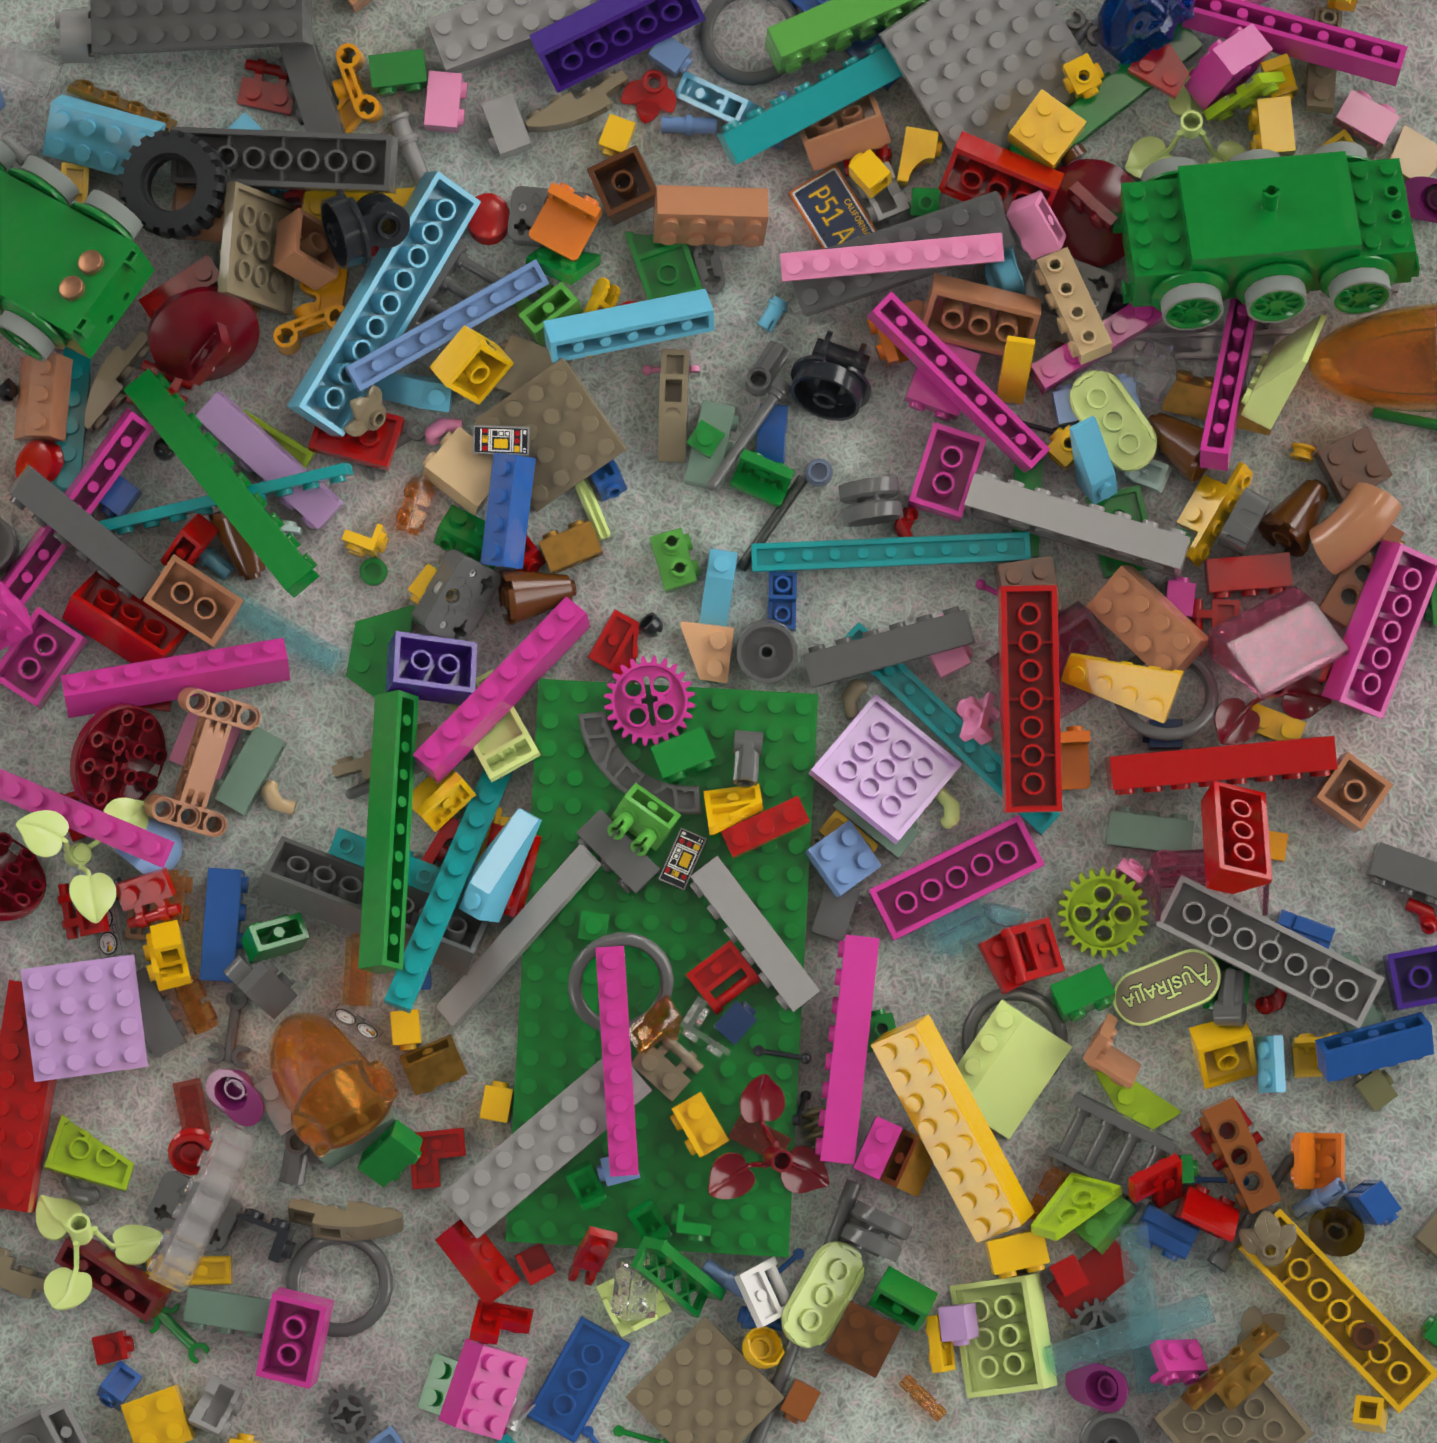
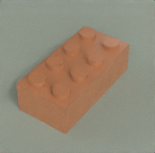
[653,185,769,247]
[920,273,1041,356]
[1086,565,1211,671]

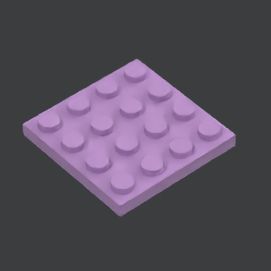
[808,694,962,845]
[20,954,148,1082]

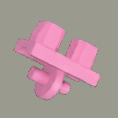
[957,691,1000,745]

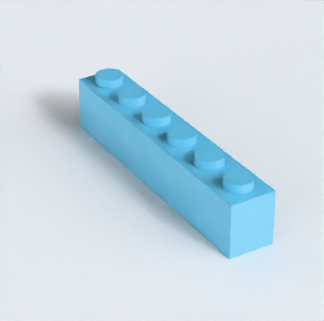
[543,289,715,363]

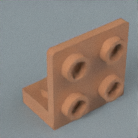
[1082,1013,1141,1089]

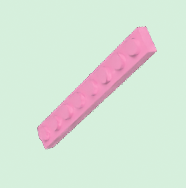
[780,233,1004,282]

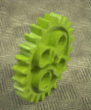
[1058,866,1150,958]

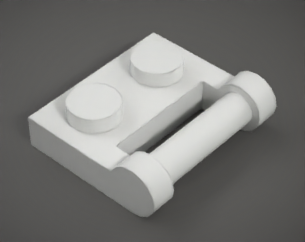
[734,1256,790,1328]

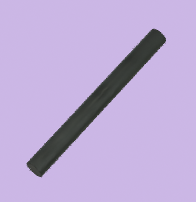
[736,475,808,572]

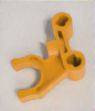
[332,43,384,133]
[273,266,349,356]

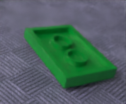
[1085,485,1148,579]

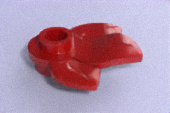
[621,69,676,124]

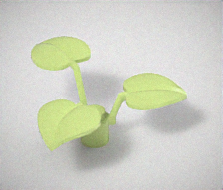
[1125,67,1247,179]
[15,798,149,924]
[36,1195,163,1310]

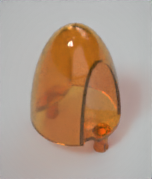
[1308,303,1437,412]
[269,1012,398,1157]

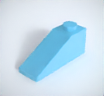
[675,71,764,123]
[374,372,454,412]
[1069,416,1118,504]
[699,548,738,626]

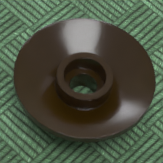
[1308,1206,1365,1257]

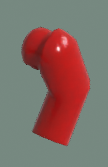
[894,506,919,537]
[1404,897,1437,935]
[1255,987,1288,1015]

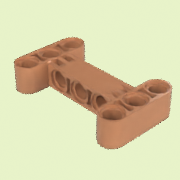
[143,686,261,837]

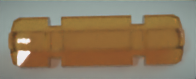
[899,1374,947,1422]

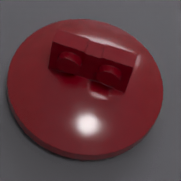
[1051,159,1134,268]
[148,286,260,386]
[70,703,167,812]
[0,832,47,921]

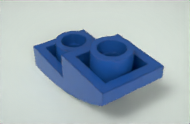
[756,403,788,463]
[768,572,797,631]

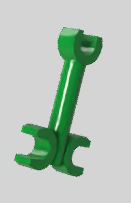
[139,1303,210,1364]

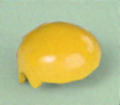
[742,1326,785,1369]

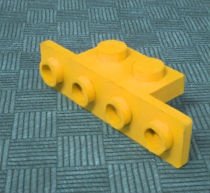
[1177,462,1253,567]

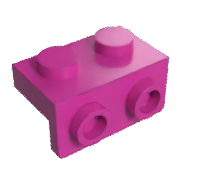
[1149,1339,1209,1386]

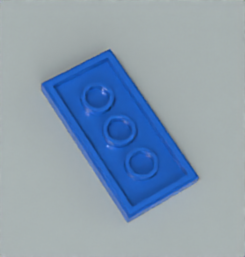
[527,1316,631,1443]

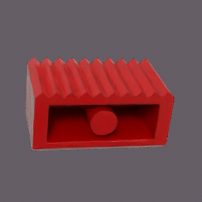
[160,513,219,566]

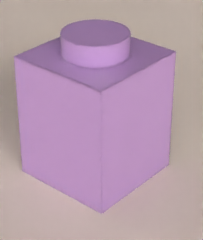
[938,1303,979,1346]

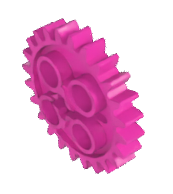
[604,655,695,747]

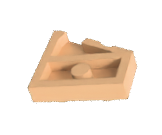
[680,621,734,683]

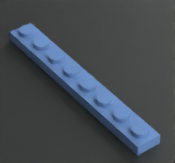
[345,259,549,392]

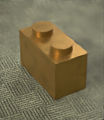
[539,519,603,574]
[400,1034,468,1096]
[879,1129,933,1197]

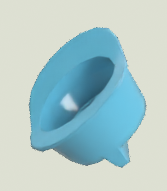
[984,248,1025,294]

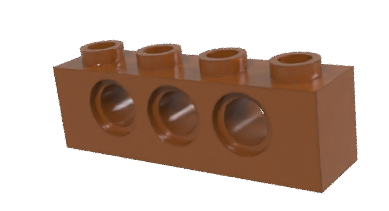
[1315,525,1405,630]
[1198,1096,1282,1214]

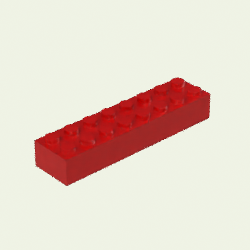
[997,585,1063,813]
[1105,736,1338,795]
[0,980,56,1213]

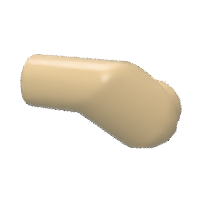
[261,780,297,815]

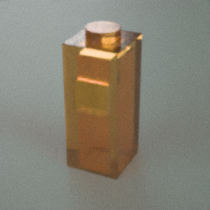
[343,932,375,1007]

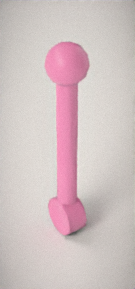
[642,365,700,376]

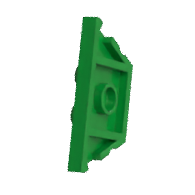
[625,231,703,300]
[346,605,415,698]

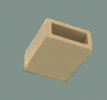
[422,427,494,516]

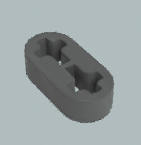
[694,244,725,295]

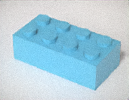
[42,94,166,178]

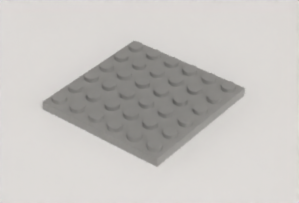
[878,0,1088,155]

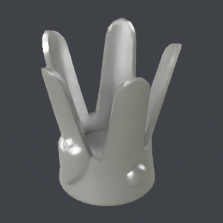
[503,1398,536,1434]

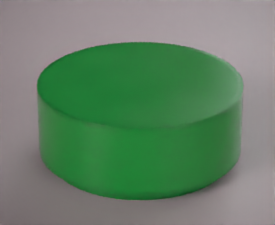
[359,558,388,586]

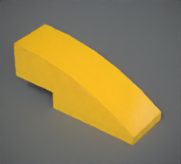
[996,336,1035,405]

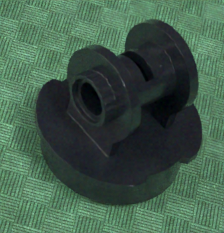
[321,189,410,270]
[790,330,871,421]

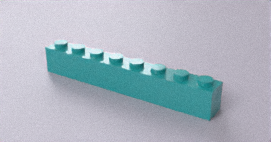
[717,42,903,165]

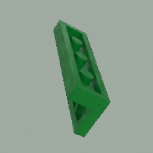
[630,1236,726,1318]

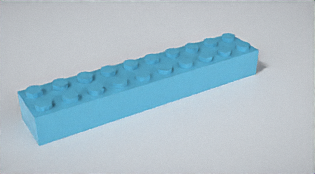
[287,171,481,437]

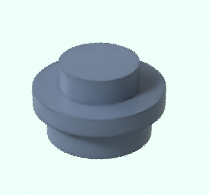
[805,459,833,487]

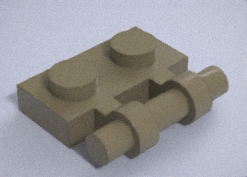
[632,1028,704,1101]

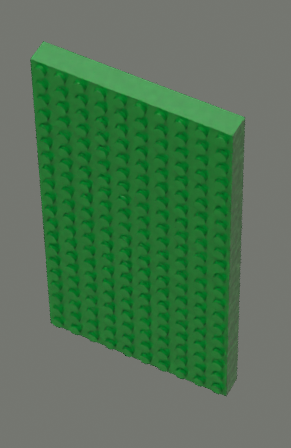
[505,679,818,1257]

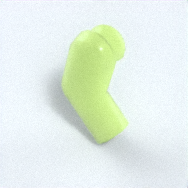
[935,787,960,829]

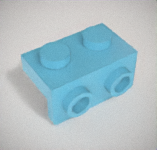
[1256,1035,1286,1093]

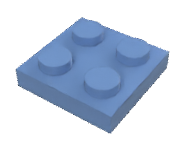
[805,820,882,898]

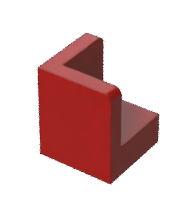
[515,1243,556,1286]
[1047,1254,1090,1297]

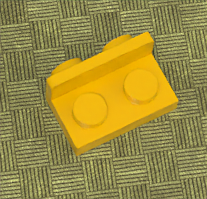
[670,1092,729,1158]

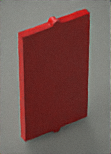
[1046,1240,1140,1319]

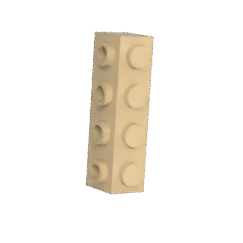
[1034,247,1112,365]

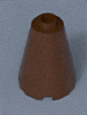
[1147,412,1208,482]
[1258,479,1329,557]
[208,511,265,581]
[498,570,577,626]

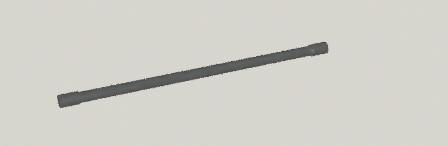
[749,1179,862,1443]

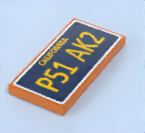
[788,164,877,249]

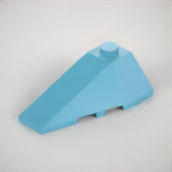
[458,808,542,923]

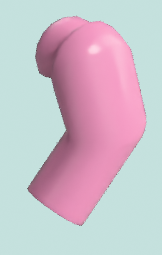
[424,418,463,446]

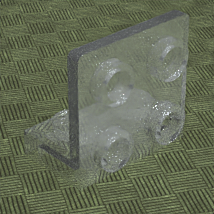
[680,996,731,1058]

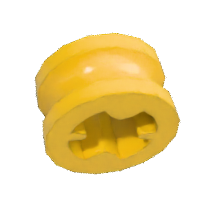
[1289,442,1316,462]

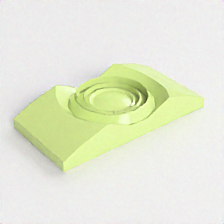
[449,669,541,782]

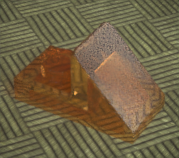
[629,994,682,1055]

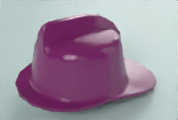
[1404,176,1437,223]
[206,1068,264,1127]
[1065,1360,1130,1413]

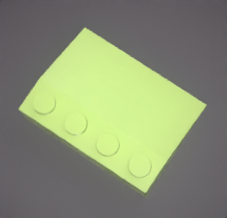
[1240,314,1327,430]
[957,999,1072,1139]
[949,1272,1058,1399]

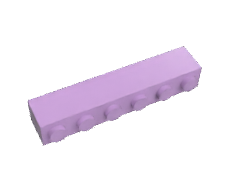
[196,391,345,529]

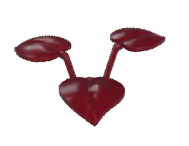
[1214,616,1332,745]
[708,1074,830,1199]

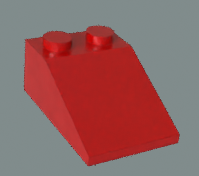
[1172,1183,1240,1242]

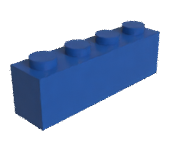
[480,453,536,569]
[199,868,249,983]
[1315,1012,1434,1082]
[1343,1180,1402,1226]

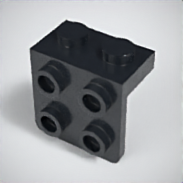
[235,1208,296,1263]

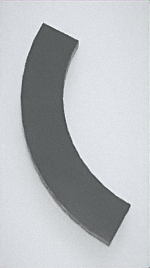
[578,711,702,815]

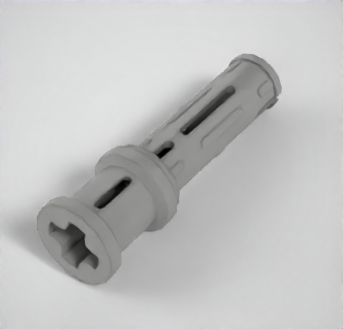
[386,112,428,186]

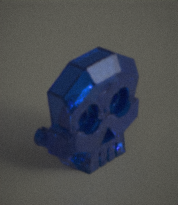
[1098,0,1194,65]

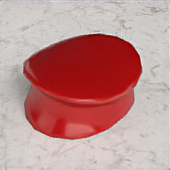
[467,193,510,246]
[15,439,64,482]
[168,1127,215,1175]

